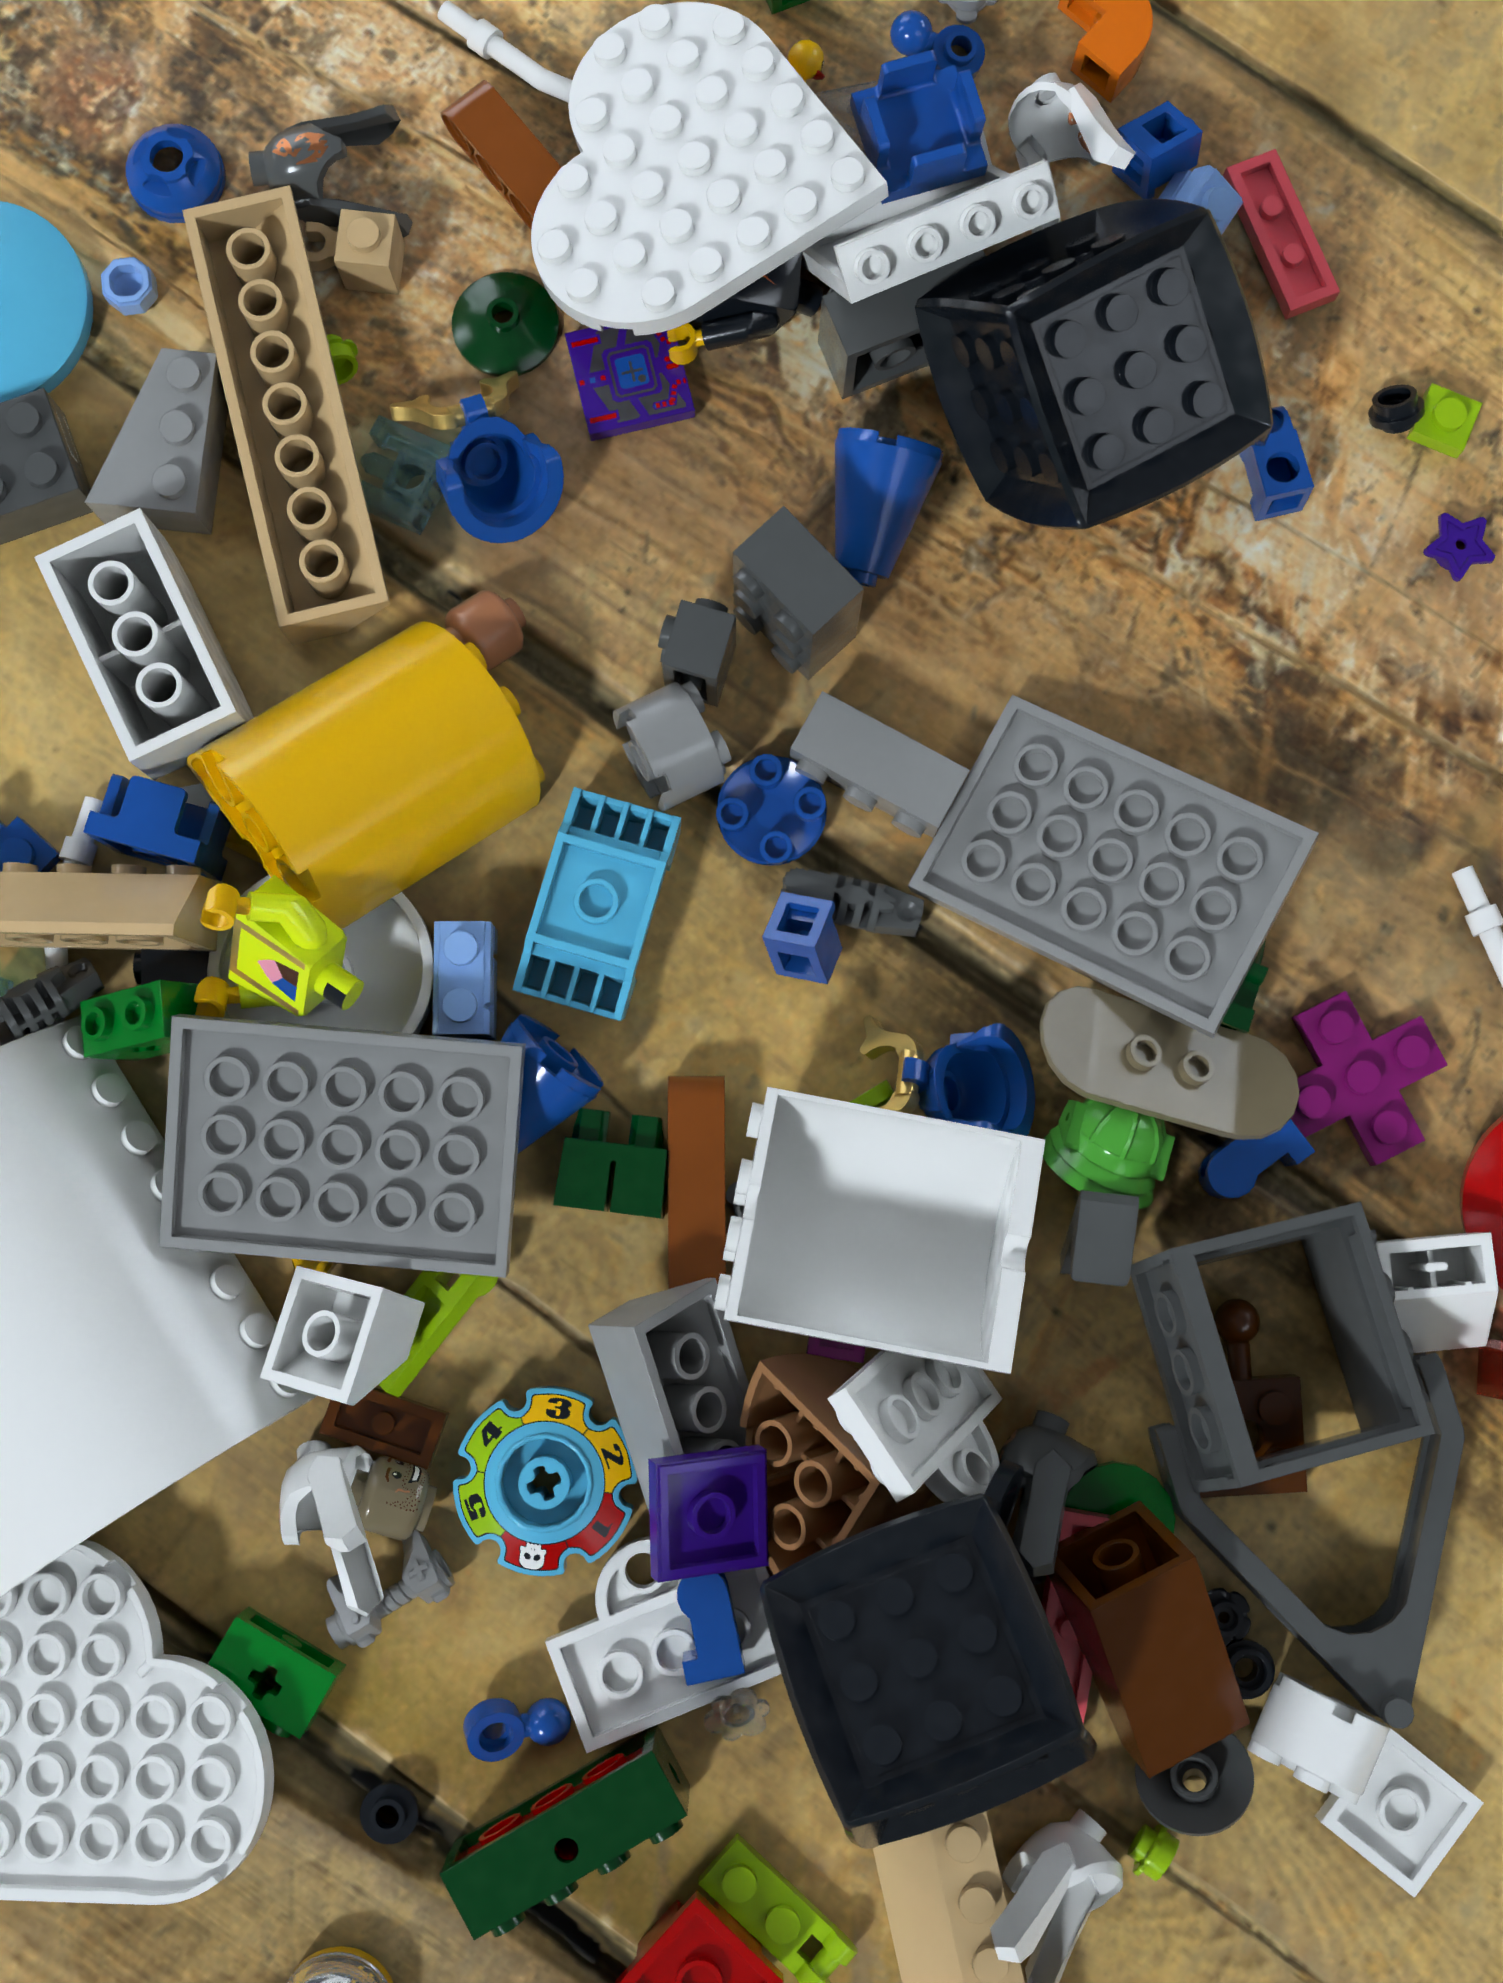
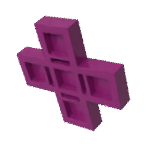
[1291,991,1448,1166]

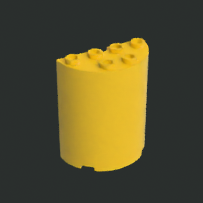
[186,621,545,929]

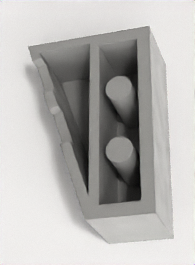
[85,348,228,534]

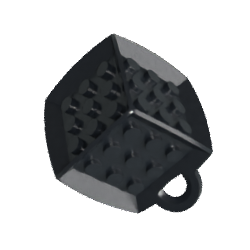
[915,198,1274,530]
[759,1459,1097,1849]

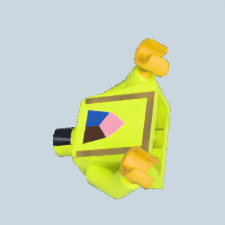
[194,875,364,1017]

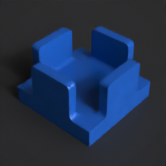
[850,50,988,204]
[83,774,231,882]

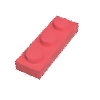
[1223,149,1340,320]

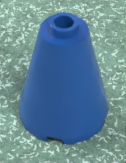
[835,427,943,587]
[500,1014,604,1154]

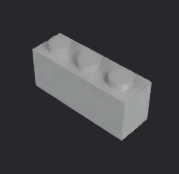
[789,691,970,838]

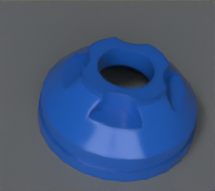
[126,124,226,223]

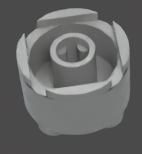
[613,681,731,812]

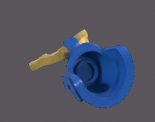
[390,371,564,543]
[860,1015,1035,1136]

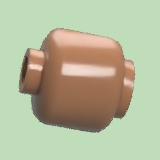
[444,590,526,671]

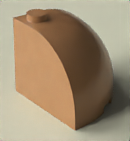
[740,1353,934,1575]

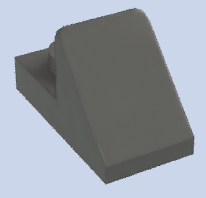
[1060,1190,1139,1287]

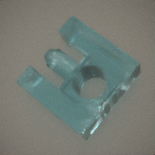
[361,415,451,535]

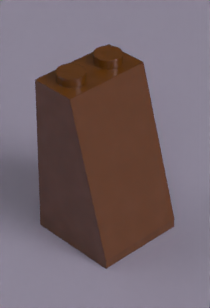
[1048,1500,1250,1779]

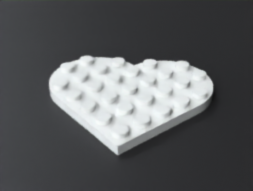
[531,2,889,336]
[0,1539,274,1905]

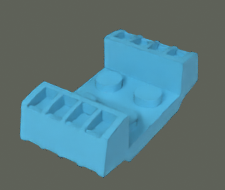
[512,787,681,1022]

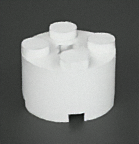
[1247,1672,1390,1805]

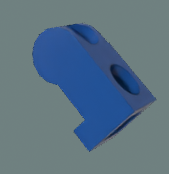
[1239,406,1314,521]
[1198,1119,1315,1199]
[677,1573,745,1686]

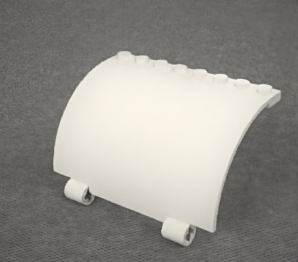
[0,1015,318,1598]

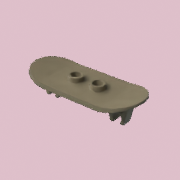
[1040,986,1300,1140]

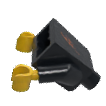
[667,252,823,365]

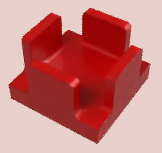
[615,1890,784,1983]

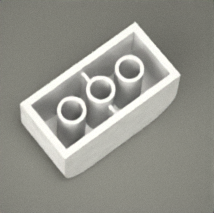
[34,508,254,780]

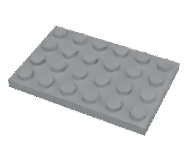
[908,695,1319,1038]
[159,1014,526,1278]

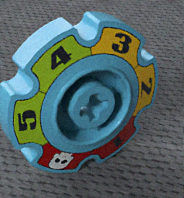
[453,1386,638,1576]

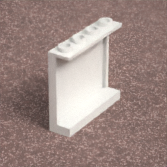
[801,131,1061,304]

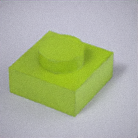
[1406,383,1482,459]

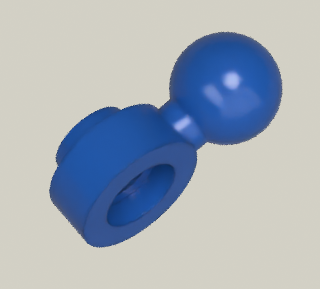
[890,10,985,79]
[463,1698,571,1762]

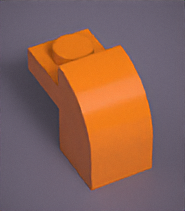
[1058,0,1153,103]

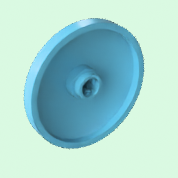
[0,201,93,403]

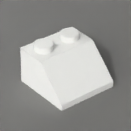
[260,1266,425,1406]

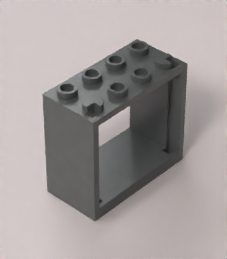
[1130,1201,1435,1493]

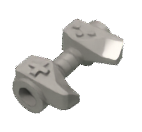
[325,1530,455,1649]

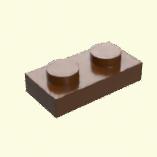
[319,1388,449,1470]

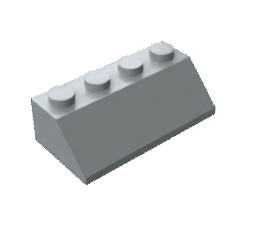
[588,1278,749,1512]

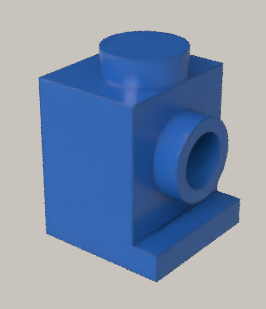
[1112,101,1203,199]
[762,891,842,984]

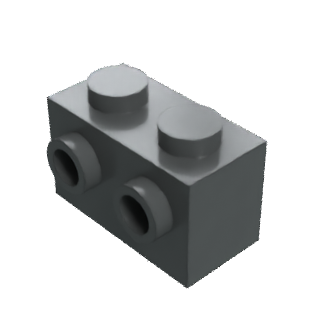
[658,598,736,707]

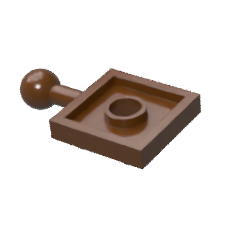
[1200,1299,1308,1498]

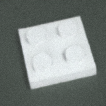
[1315,1723,1484,1898]

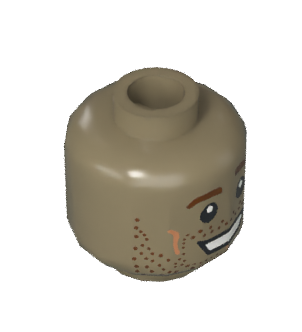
[351,1456,437,1541]

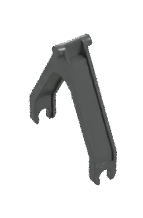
[1148,1352,1465,1729]

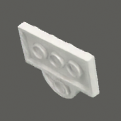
[827,1350,1002,1502]
[545,1536,781,1753]

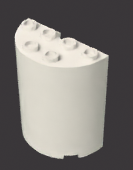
[713,1087,1046,1374]

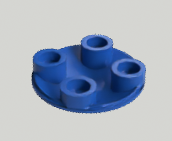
[716,754,827,866]

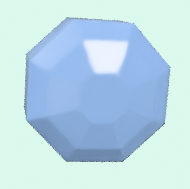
[101,257,158,316]

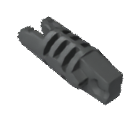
[780,867,924,937]
[0,957,104,1046]

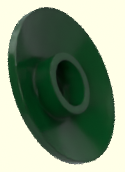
[452,272,559,377]

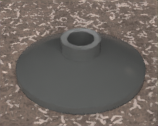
[1135,1733,1254,1836]

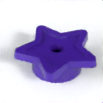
[1423,513,1495,582]

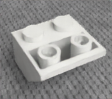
[1375,1232,1499,1353]

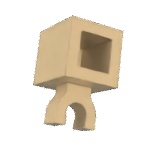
[305,209,405,295]

